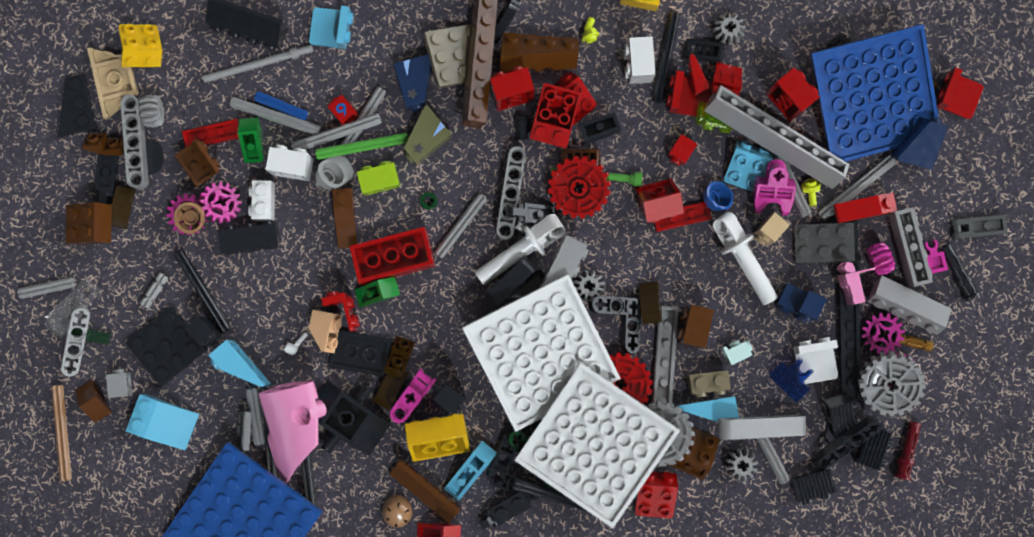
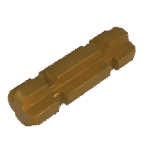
[895,334,934,352]

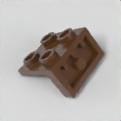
[667,427,720,480]

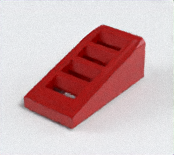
[687,54,710,98]

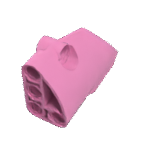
[258,380,326,483]

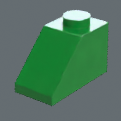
[237,117,264,163]
[355,277,400,308]

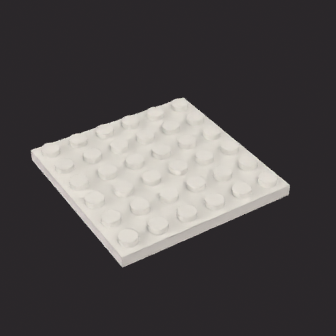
[462,274,621,431]
[515,362,680,528]

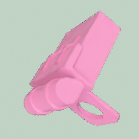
[837,262,875,305]

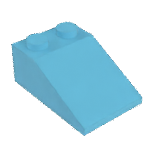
[209,340,271,387]
[126,394,199,450]

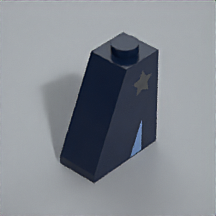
[394,54,432,112]

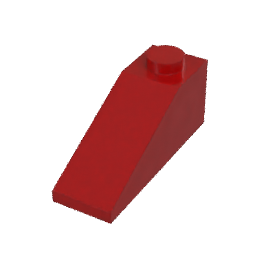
[833,193,898,224]

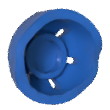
[703,181,733,212]

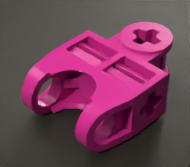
[753,159,796,216]
[390,369,436,423]

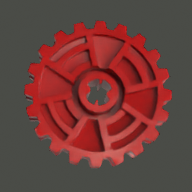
[548,155,611,219]
[609,353,653,404]

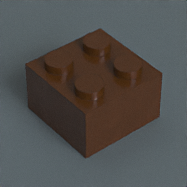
[65,202,112,245]
[676,305,714,349]

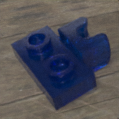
[768,358,814,403]

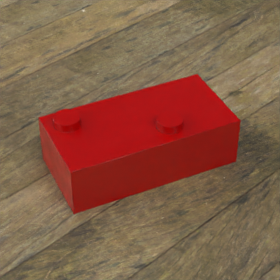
[349,227,436,286]

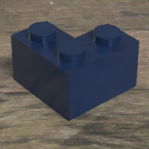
[774,283,827,323]

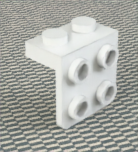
[793,337,838,384]

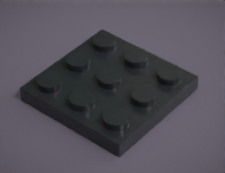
[125,306,208,387]

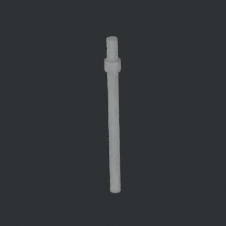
[202,45,314,83]

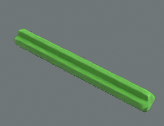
[315,133,409,160]

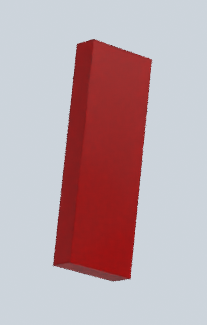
[182,119,239,148]
[654,202,712,232]

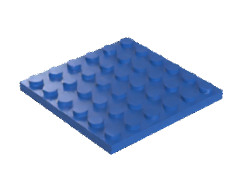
[810,24,939,162]
[163,442,323,537]

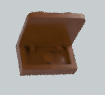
[174,139,220,188]

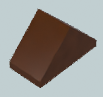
[75,380,112,423]

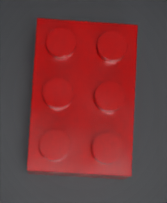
[490,66,534,112]
[766,67,820,122]

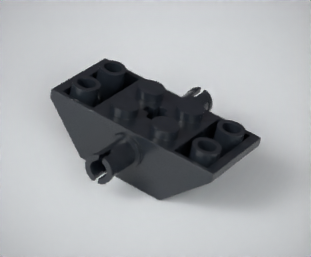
[315,380,392,456]

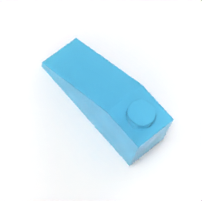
[676,396,739,422]
[444,441,497,501]

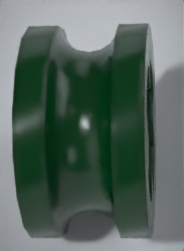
[420,192,437,210]

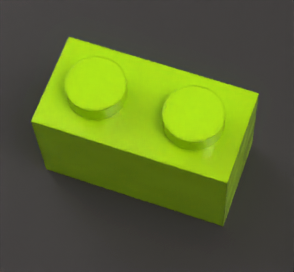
[357,161,401,196]

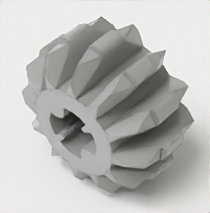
[713,13,745,46]
[138,95,165,128]
[573,270,605,302]
[725,449,758,482]

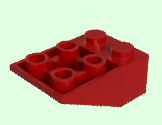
[529,83,581,148]

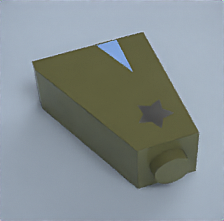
[404,105,452,166]

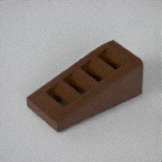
[561,149,600,165]

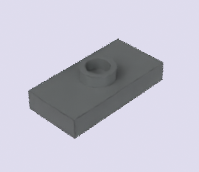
[235,411,253,451]

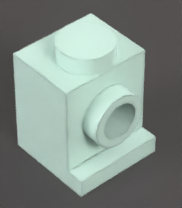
[720,340,753,365]

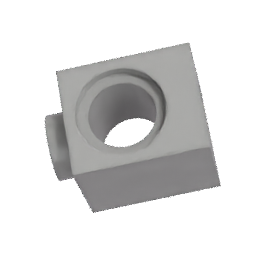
[106,369,133,398]

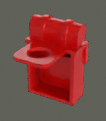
[710,62,743,96]

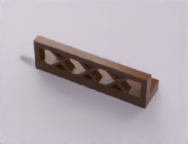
[389,459,461,523]

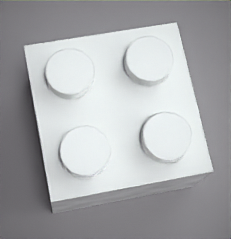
[623,36,655,84]
[266,145,313,181]

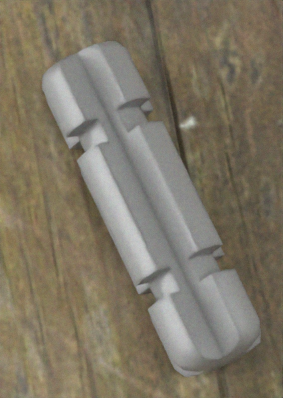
[140,273,168,308]

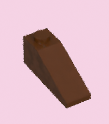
[332,188,357,249]

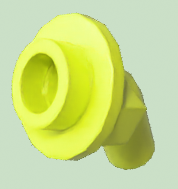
[581,17,599,44]
[801,178,821,206]

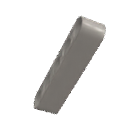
[121,95,149,190]
[496,146,526,240]
[718,415,806,440]

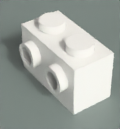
[248,181,275,221]

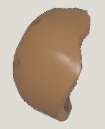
[174,202,206,234]
[382,495,413,528]

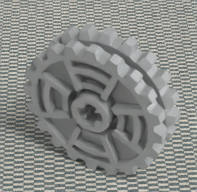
[858,350,926,416]
[648,402,695,466]

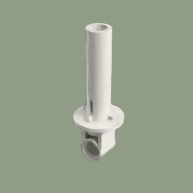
[713,212,778,305]
[475,214,565,285]

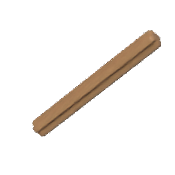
[51,385,72,481]

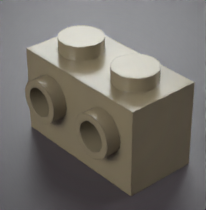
[687,370,731,398]

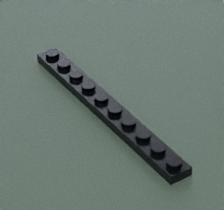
[838,220,861,403]

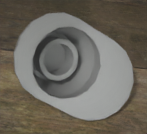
[315,156,354,190]

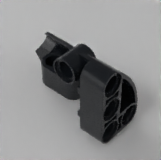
[485,256,545,309]

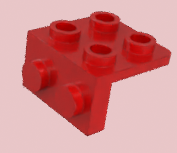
[936,67,984,119]
[667,71,711,118]
[553,72,597,125]
[321,291,360,332]
[635,471,678,519]

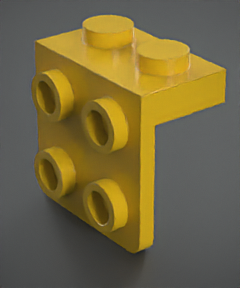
[118,24,162,67]

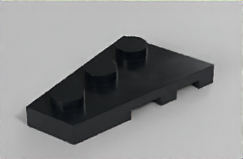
[58,74,97,138]

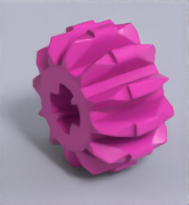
[866,242,895,275]

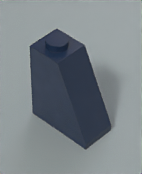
[891,116,948,170]

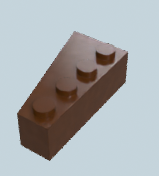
[500,33,579,74]

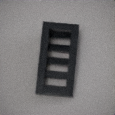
[683,39,726,64]

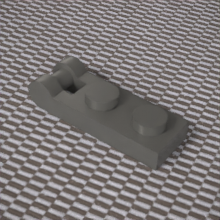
[950,215,1008,240]

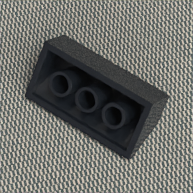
[206,0,288,51]

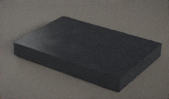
[328,330,393,377]

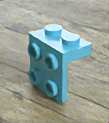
[309,6,353,49]
[724,140,773,192]

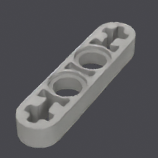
[60,304,90,377]

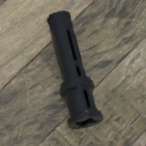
[940,244,981,301]

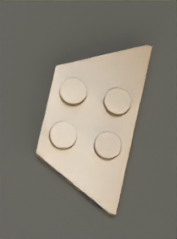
[87,48,139,120]

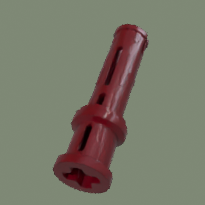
[893,421,922,481]

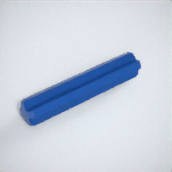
[254,91,308,121]

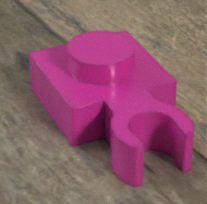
[923,239,948,274]

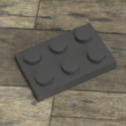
[795,223,855,263]

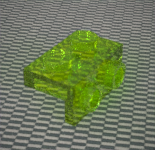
[695,102,735,134]

